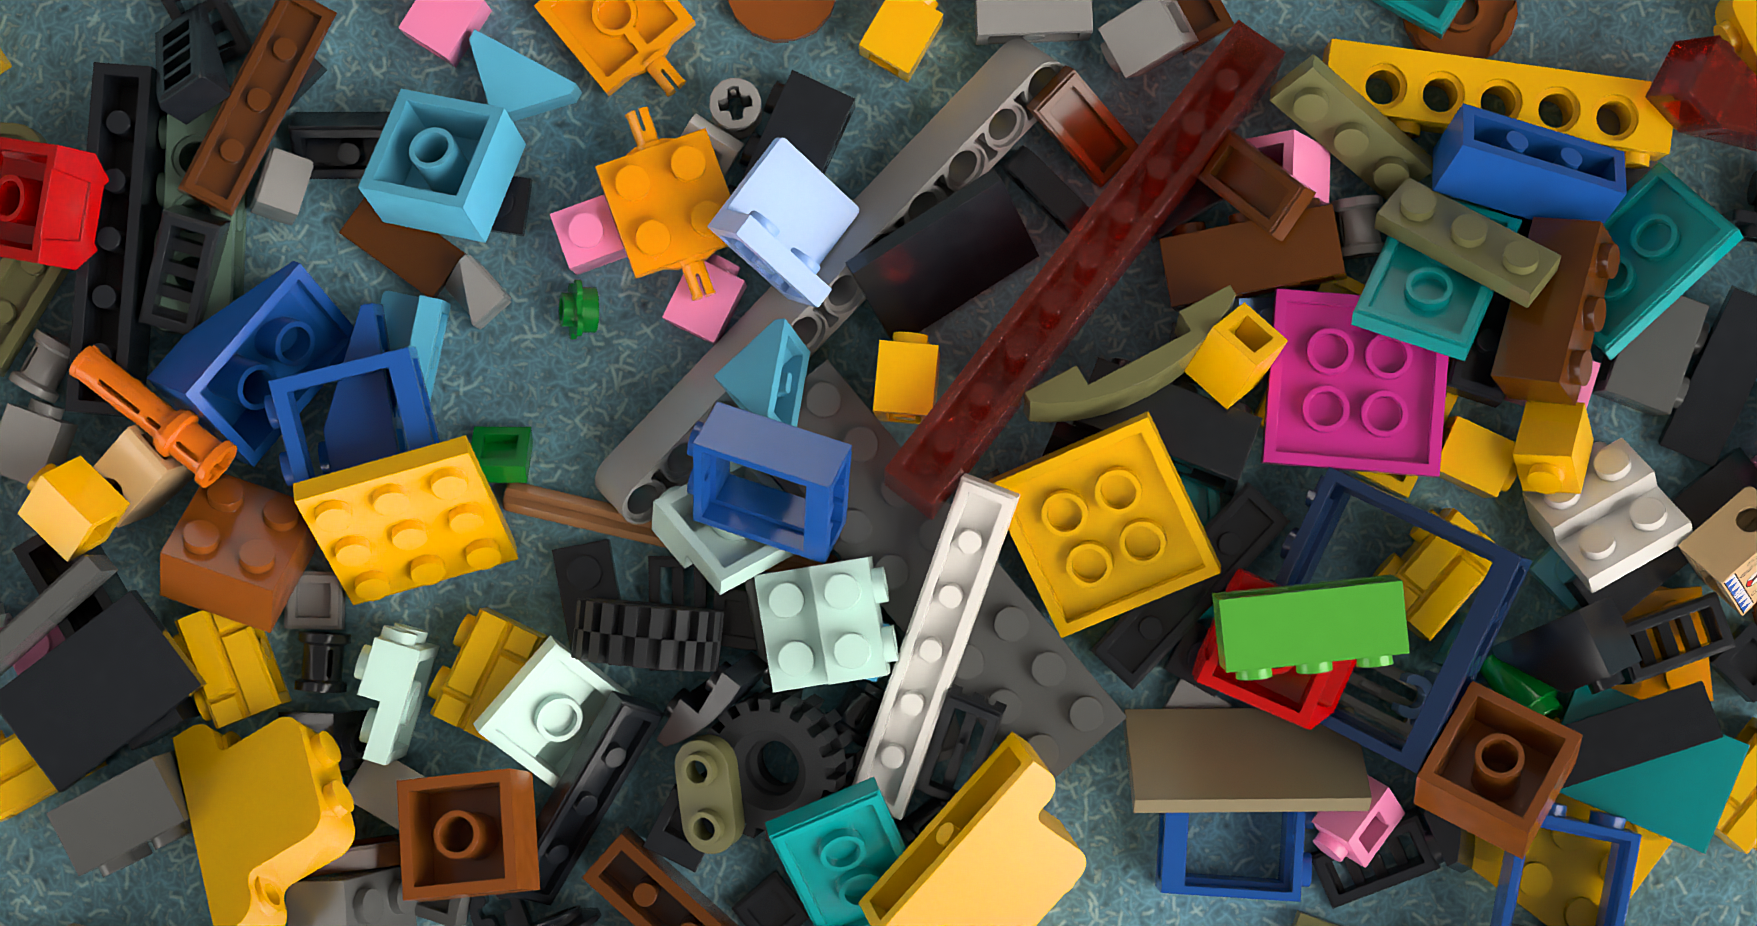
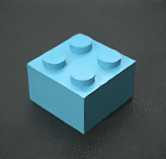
[358,89,526,243]

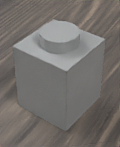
[1098,0,1199,78]
[0,398,78,484]

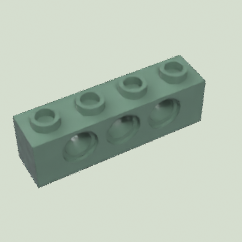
[154,101,248,335]

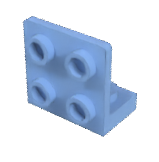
[707,137,859,308]

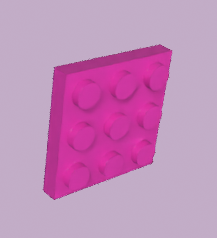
[1261,288,1449,478]

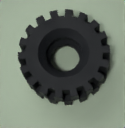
[571,598,724,672]
[701,687,857,842]

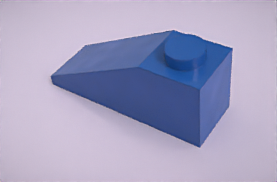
[318,303,408,475]

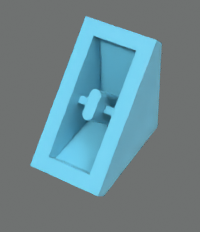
[469,29,582,122]
[714,318,810,427]

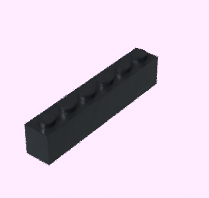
[65,62,167,417]

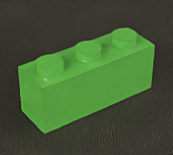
[1212,574,1410,680]

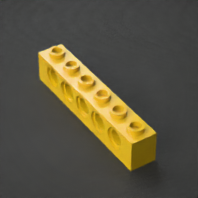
[1323,39,1679,169]

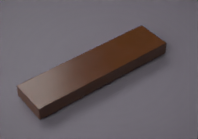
[177,0,337,218]

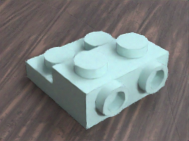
[651,461,795,595]
[754,556,899,692]
[354,623,440,765]
[473,635,631,788]

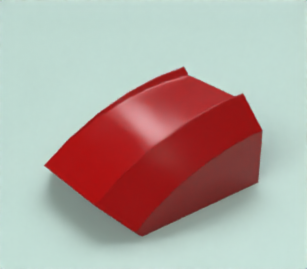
[0,137,110,270]
[1192,568,1356,730]

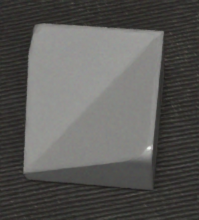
[249,147,313,225]
[445,254,512,330]

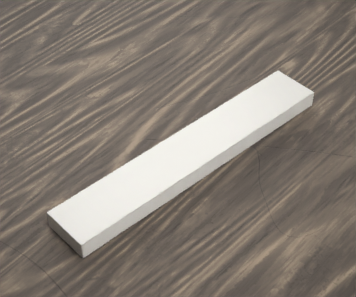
[852,473,1021,820]

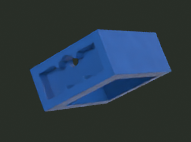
[264,347,440,487]
[687,401,852,564]
[1490,802,1642,926]
[1155,811,1316,902]

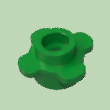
[558,280,599,339]

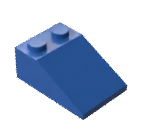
[147,261,354,467]

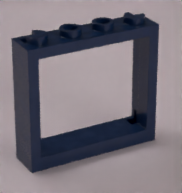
[1269,467,1533,774]

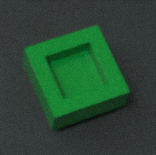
[471,426,533,483]

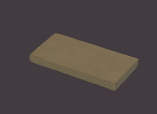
[1123,707,1372,813]

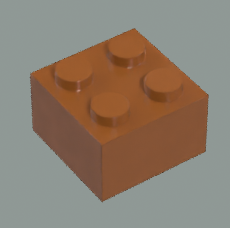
[160,473,317,633]
[1414,681,1583,860]
[396,768,540,901]

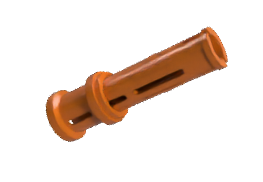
[69,345,238,488]

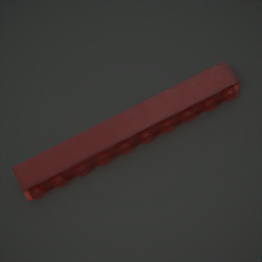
[884,20,1286,520]

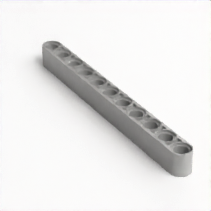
[595,38,1064,524]

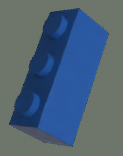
[1432,103,1627,224]

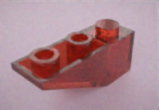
[1645,35,1757,152]

